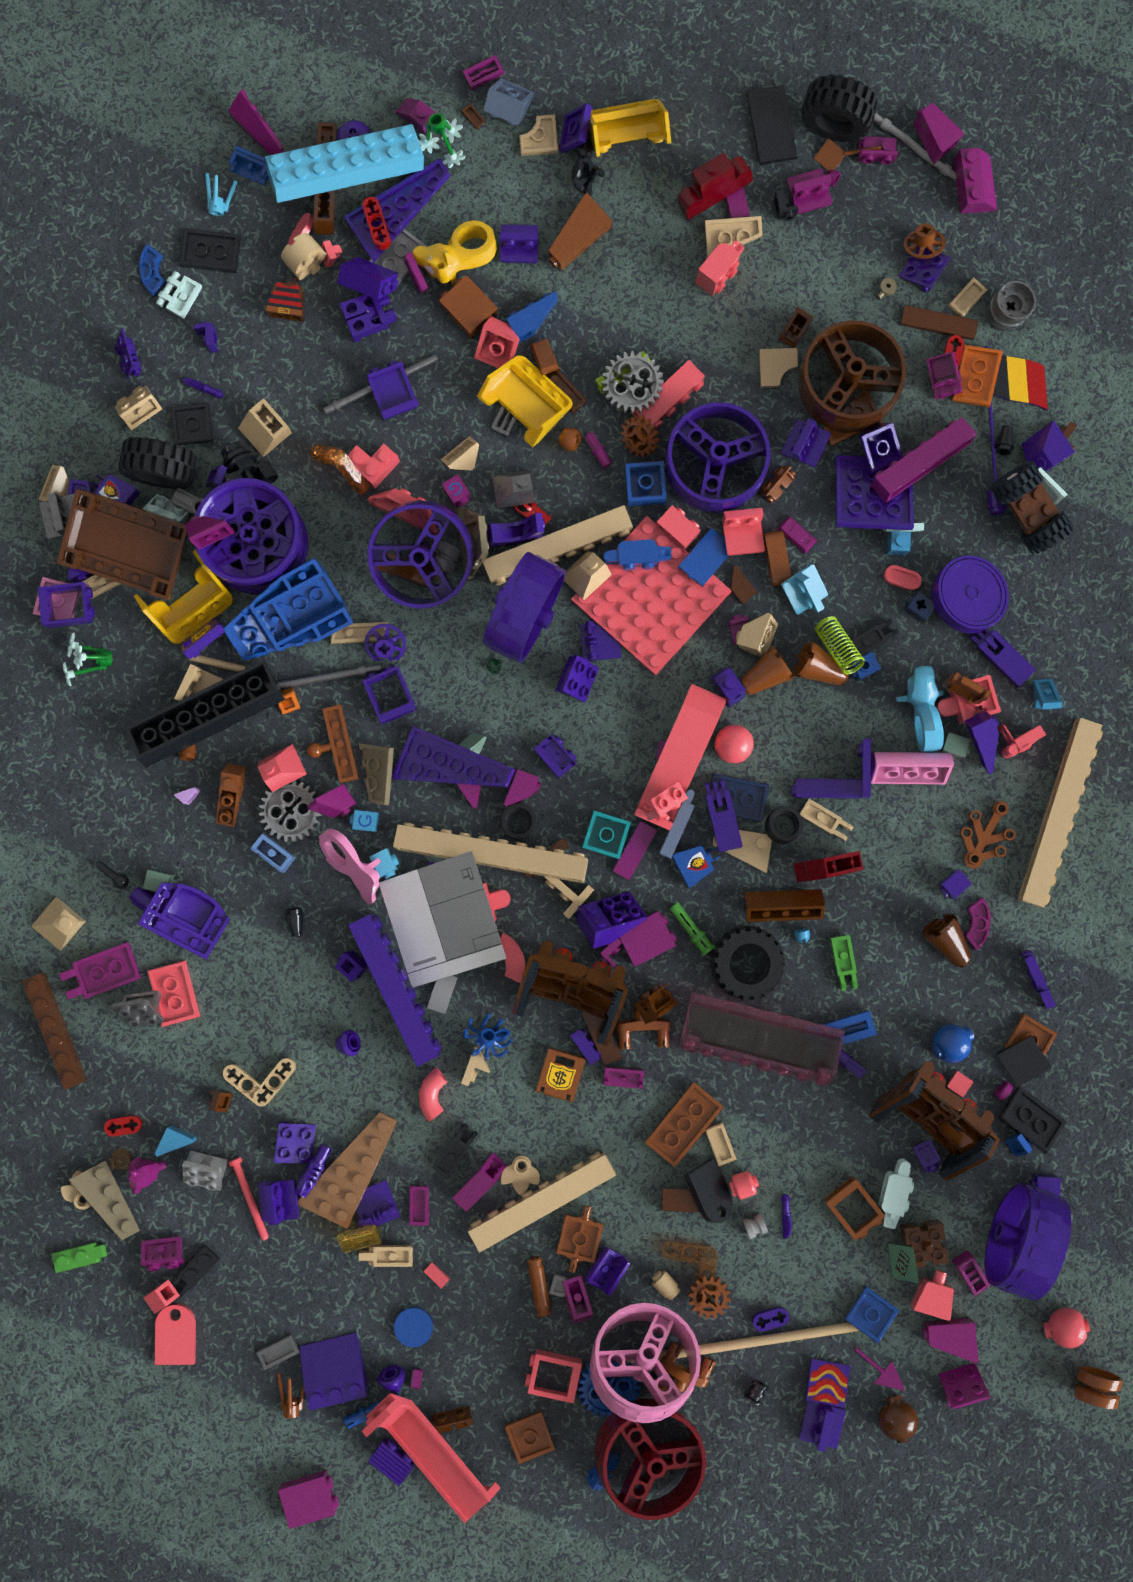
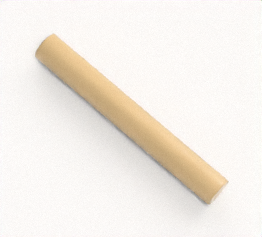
[190,655,246,672]

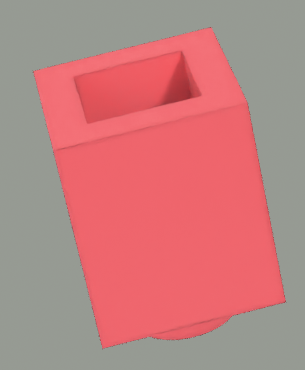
[144,1279,180,1314]

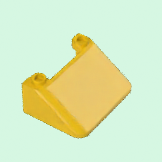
[477,356,573,447]

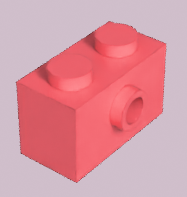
[656,505,701,550]

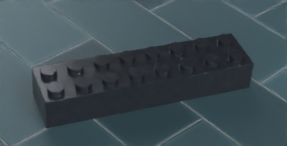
[125,659,285,768]

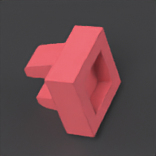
[321,240,342,268]

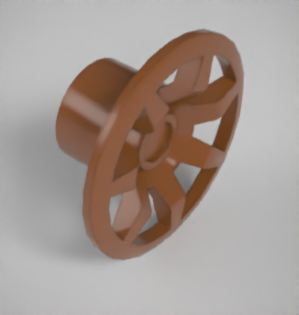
[904,223,946,259]

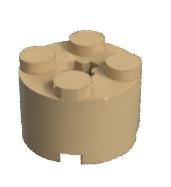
[281,233,327,280]

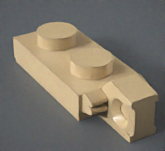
[358,1245,413,1267]

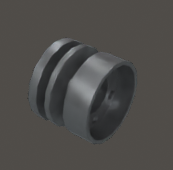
[986,281,1036,331]

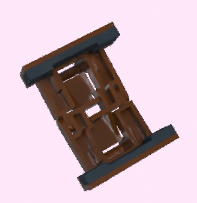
[512,941,629,1046]
[868,1061,1000,1181]

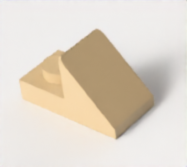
[461,1045,490,1086]

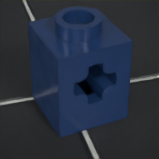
[905,591,935,623]

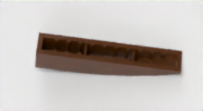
[314,122,337,235]

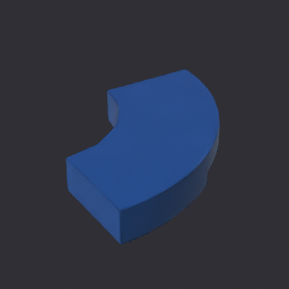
[139,244,166,297]

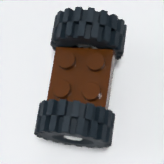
[990,461,1074,555]

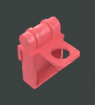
[998,724,1046,758]

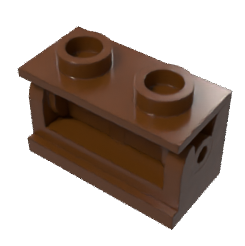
[634,984,678,1024]

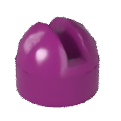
[826,169,841,187]

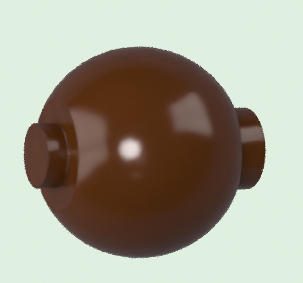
[878,1395,918,1443]

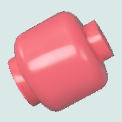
[729,1171,759,1200]

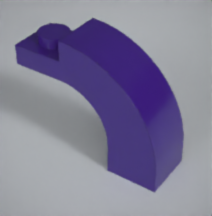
[486,513,545,547]

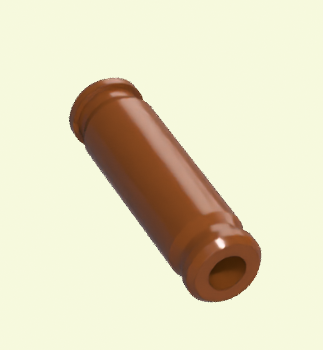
[527,1257,552,1317]

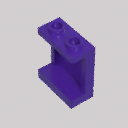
[367,360,419,420]

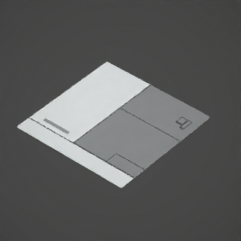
[379,851,506,987]

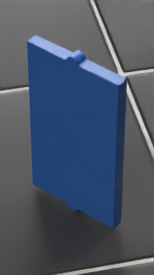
[678,528,728,587]

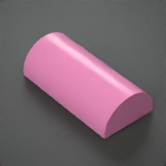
[871,752,954,785]

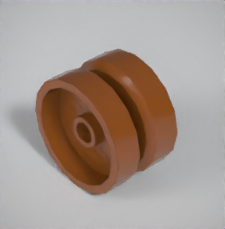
[1074,1366,1123,1409]

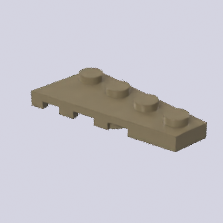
[69,1161,140,1240]

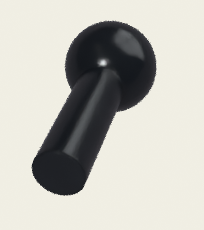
[95,861,129,889]

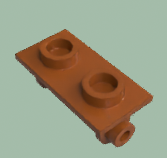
[759,466,796,503]

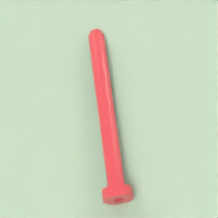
[228,1157,268,1241]

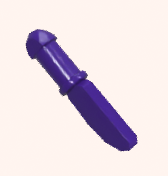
[183,378,224,399]
[781,1194,792,1239]

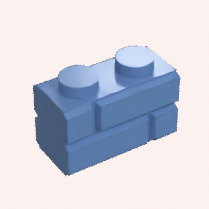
[251,834,296,873]

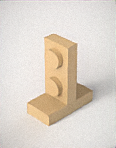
[544,876,594,919]

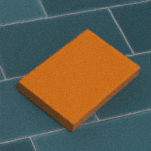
[952,345,1003,408]

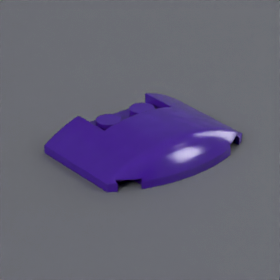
[137,882,230,959]

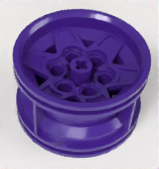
[195,478,309,594]

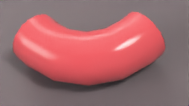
[419,1067,448,1122]

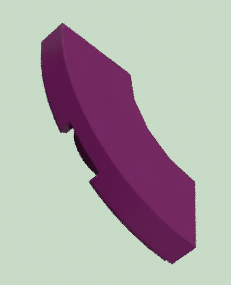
[963,897,991,951]

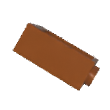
[823,1176,885,1240]

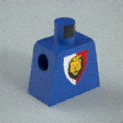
[672,846,720,888]

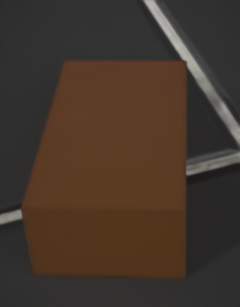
[461,103,486,129]

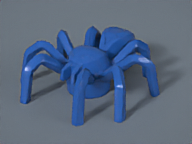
[462,1013,513,1062]

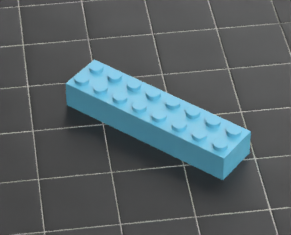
[265,124,424,203]

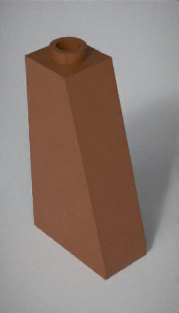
[548,193,612,271]

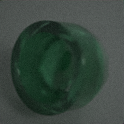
[486,659,502,675]

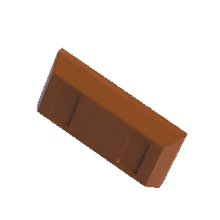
[530,339,559,375]

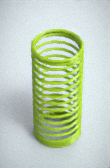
[815,616,865,674]

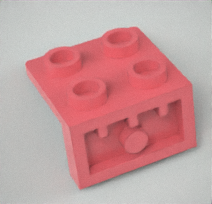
[722,508,765,556]

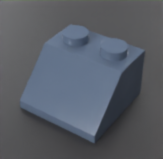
[483,78,535,125]

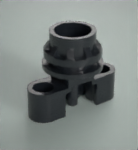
[221,441,278,484]

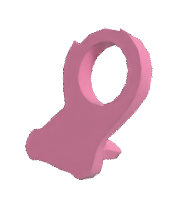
[319,829,381,905]

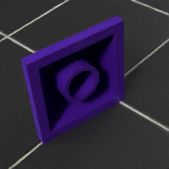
[1022,421,1075,472]
[860,423,903,473]

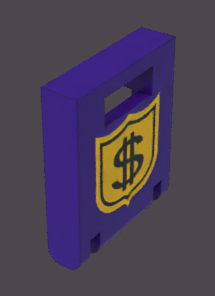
[180,617,224,660]

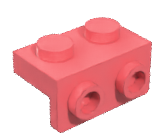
[645,782,688,821]

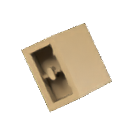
[238,398,292,457]

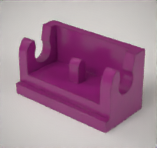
[603,1066,644,1089]

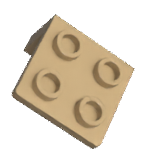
[174,664,223,701]

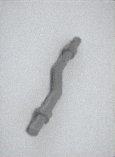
[873,113,956,181]

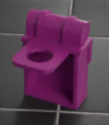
[926,351,963,400]

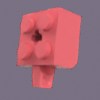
[695,240,744,297]

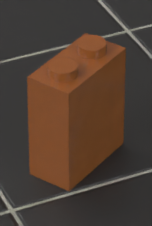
[439,275,498,339]

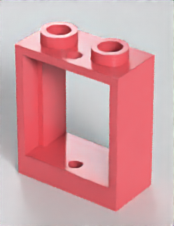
[525,1349,582,1403]

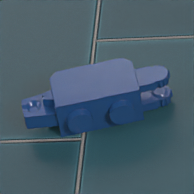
[603,539,672,571]

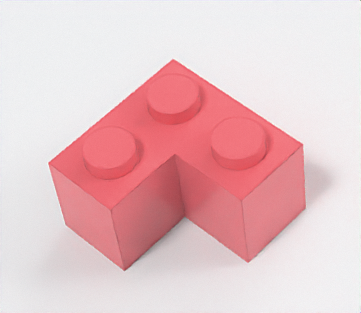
[344,444,400,489]

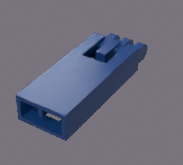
[802,1010,877,1052]

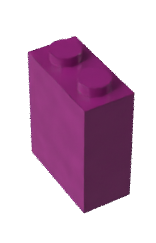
[620,911,677,967]
[278,1470,339,1529]

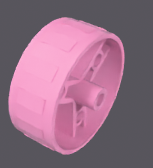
[590,1303,701,1423]

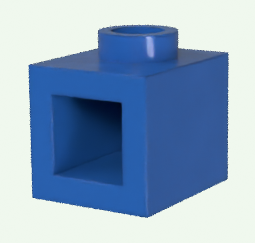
[848,652,881,681]

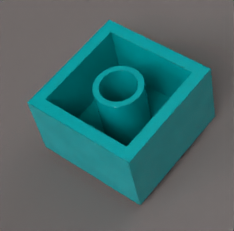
[582,811,631,860]

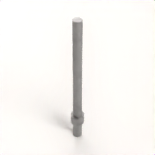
[278,664,382,689]

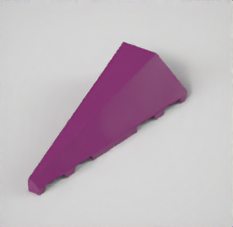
[228,89,285,155]

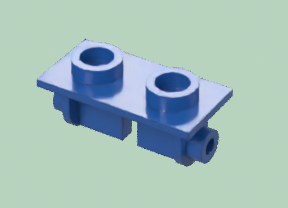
[586,1450,621,1491]

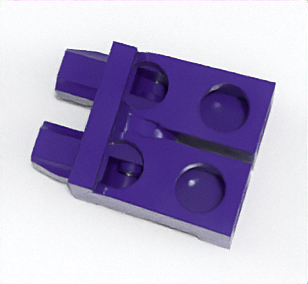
[340,294,397,343]

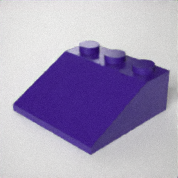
[299,1332,370,1411]

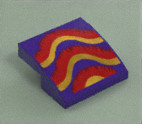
[805,1359,850,1408]

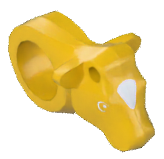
[413,220,497,286]

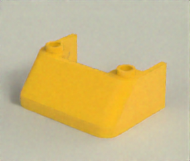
[589,99,671,157]
[134,550,233,644]

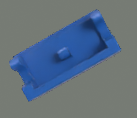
[229,146,269,186]

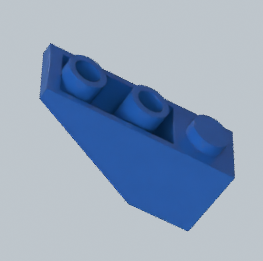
[506,291,558,344]

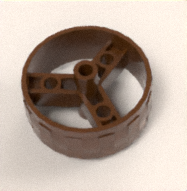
[798,320,906,432]

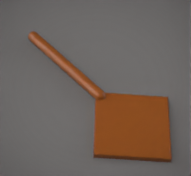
[813,138,881,170]

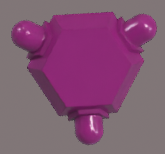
[128,1157,167,1194]

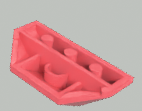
[368,488,438,533]

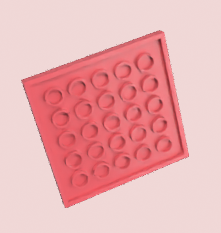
[571,516,732,676]

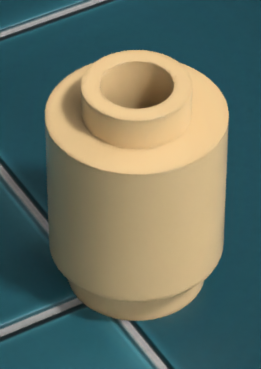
[652,1270,680,1301]

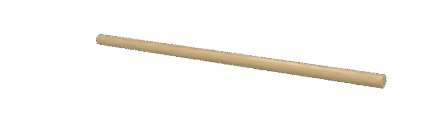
[627,1322,859,1365]

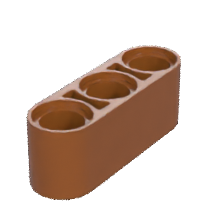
[763,530,791,587]

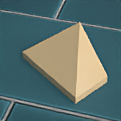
[441,436,479,470]
[39,465,69,502]

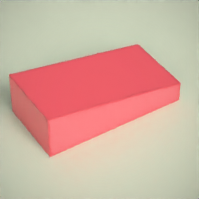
[424,1262,450,1289]

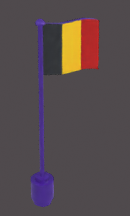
[983,346,1048,515]

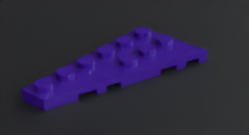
[344,158,450,263]
[391,726,515,787]

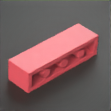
[634,360,705,430]

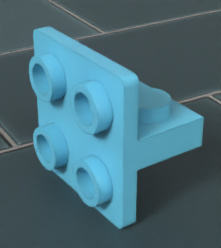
[781,564,828,615]

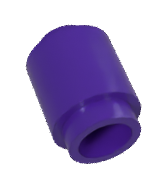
[129,886,154,912]

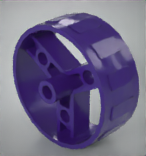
[665,402,770,513]
[367,500,474,609]
[483,552,566,663]
[984,1183,1071,1300]

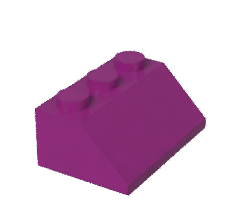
[953,148,997,214]

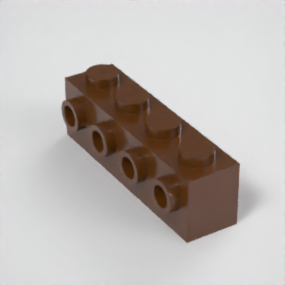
[744,889,825,922]

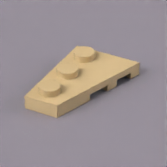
[704,216,763,258]
[712,830,772,873]

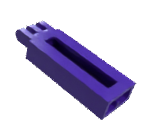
[968,629,1036,688]
[704,779,743,853]

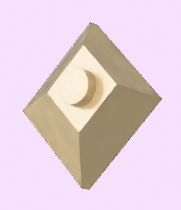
[564,551,612,600]
[736,613,778,658]
[31,897,86,951]

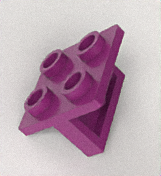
[786,169,832,214]
[939,1363,990,1409]

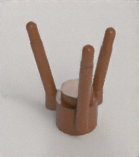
[277,1373,305,1418]

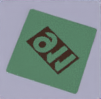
[888,1243,918,1283]

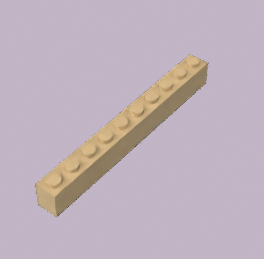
[1017,718,1103,908]
[393,823,588,883]

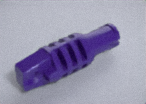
[295,1144,332,1198]

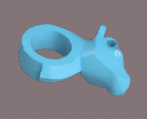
[896,666,944,752]

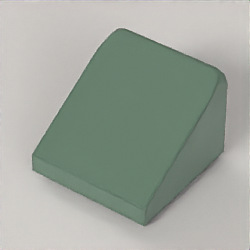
[459,732,487,754]

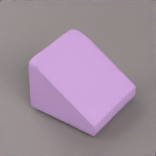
[174,787,201,805]

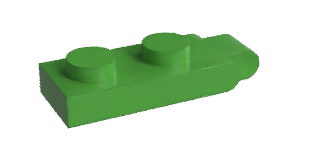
[52,1242,107,1273]

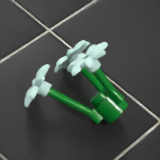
[418,113,465,168]
[63,633,112,686]

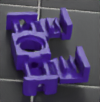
[1019,950,1056,1009]

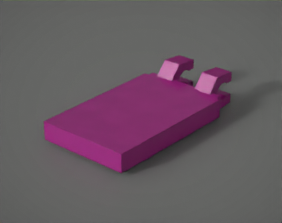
[59,942,142,999]

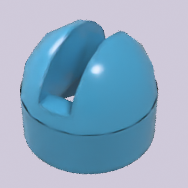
[794,928,810,943]

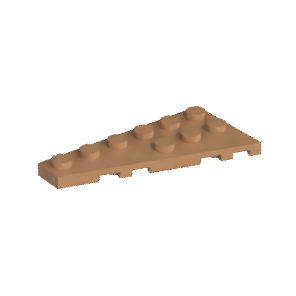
[298,1112,398,1229]

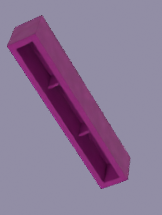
[871,417,977,503]

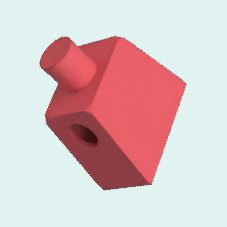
[910,1269,954,1321]

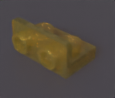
[337,1224,382,1253]

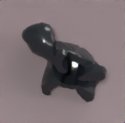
[571,139,605,196]

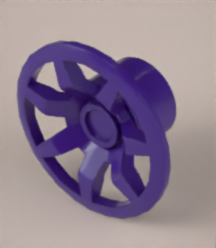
[364,624,406,661]

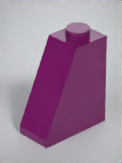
[913,102,965,164]
[452,1153,507,1212]
[922,1318,979,1363]

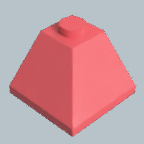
[474,317,519,368]
[258,744,306,792]

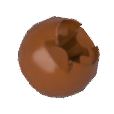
[559,427,582,451]

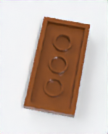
[645,1081,724,1167]

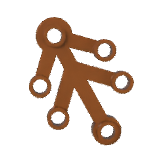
[960,801,1016,869]

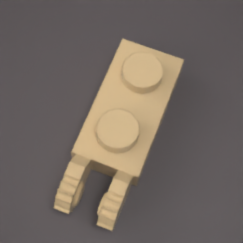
[800,799,854,841]

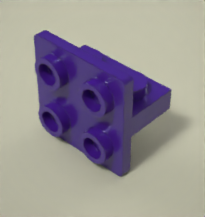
[500,225,538,263]
[781,418,831,467]
[555,655,599,702]
[258,1179,299,1225]
[799,1402,846,1452]

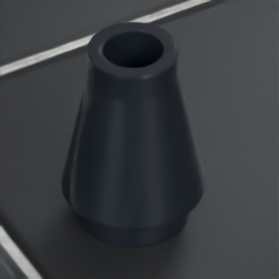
[995,425,1014,455]
[285,907,304,937]

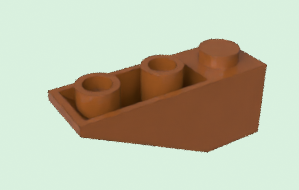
[216,763,246,827]

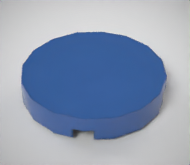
[394,1306,433,1348]

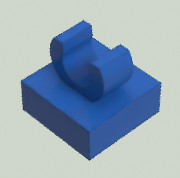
[1005,1133,1032,1157]

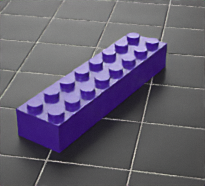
[348,914,442,1067]

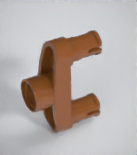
[616,1009,670,1050]
[660,1341,717,1392]

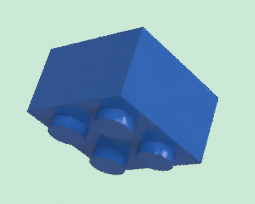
[625,461,666,507]

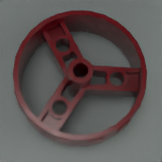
[594,1398,706,1520]

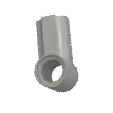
[171,488,203,516]

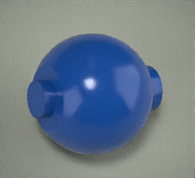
[932,1024,974,1063]

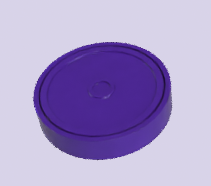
[932,556,1009,633]

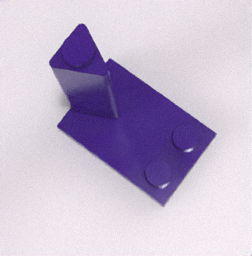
[792,739,871,799]

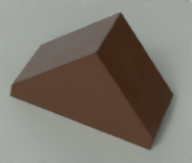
[779,307,814,348]

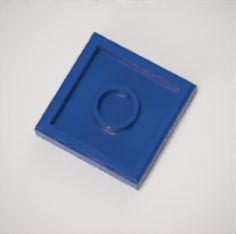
[844,1286,899,1344]

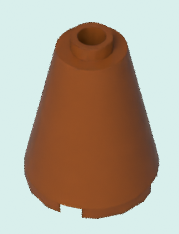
[793,641,849,686]
[740,646,795,695]

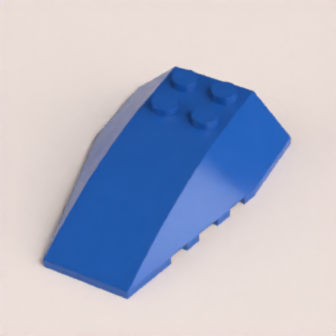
[224,558,353,661]

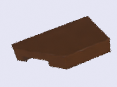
[731,565,758,605]

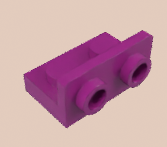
[857,137,898,165]
[141,1236,185,1271]

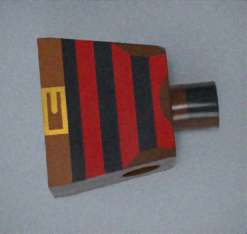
[266,274,305,322]

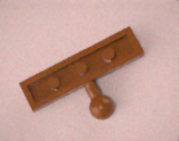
[307,704,359,784]

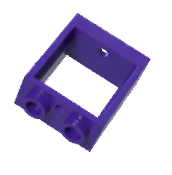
[38,582,95,628]
[363,665,417,725]

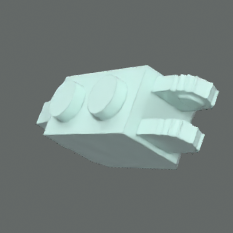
[878,1158,914,1229]

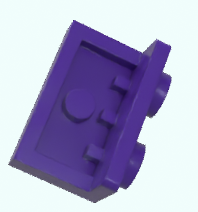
[584,1246,630,1296]

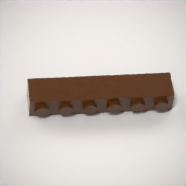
[22,973,87,1090]

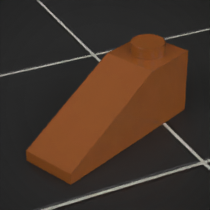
[379,553,438,590]

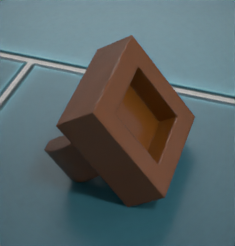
[207,1090,233,1112]

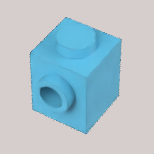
[369,848,399,879]

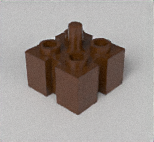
[900,1219,949,1268]

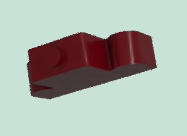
[677,153,753,220]
[793,851,864,883]

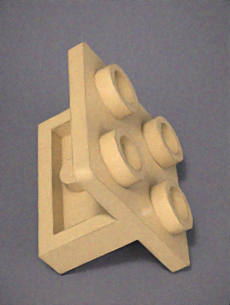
[115,385,162,430]

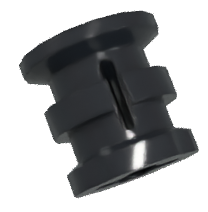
[744,1379,769,1406]

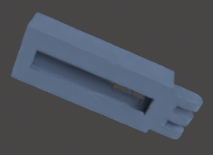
[658,790,695,859]

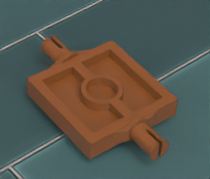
[556,1205,604,1273]

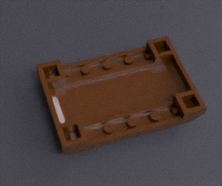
[57,489,188,601]

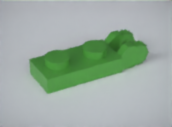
[830,935,858,991]

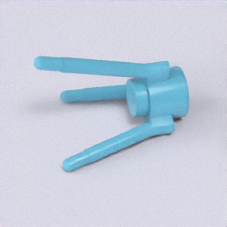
[205,173,237,216]

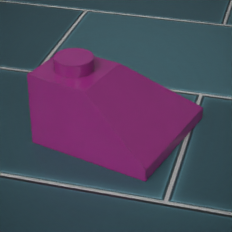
[185,516,235,550]

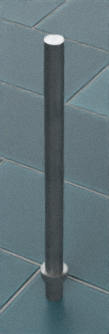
[323,354,438,415]

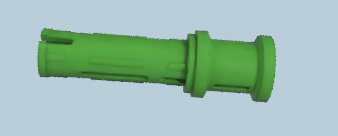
[669,902,715,957]

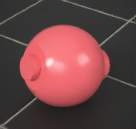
[1043,1307,1090,1348]

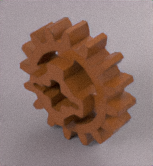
[620,415,660,457]
[688,1274,731,1319]

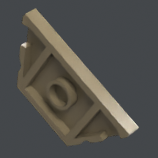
[457,507,489,580]

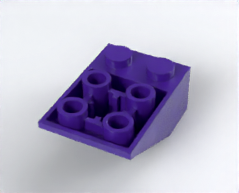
[576,892,647,949]

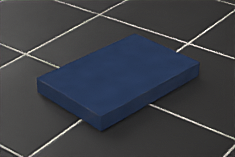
[706,774,770,822]

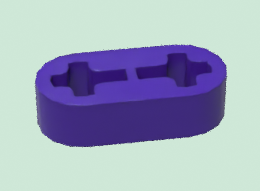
[752,1306,789,1332]

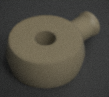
[876,278,897,300]

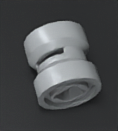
[743,1213,768,1239]

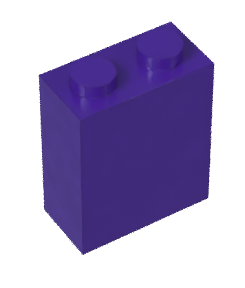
[337,257,398,299]

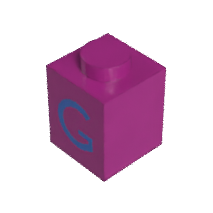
[442,474,471,507]

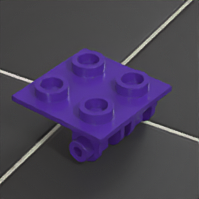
[898,247,950,293]
[115,328,142,379]
[579,621,621,661]
[274,1121,316,1164]
[356,1180,400,1231]

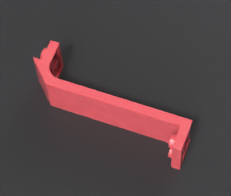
[634,684,727,830]
[362,1393,500,1524]

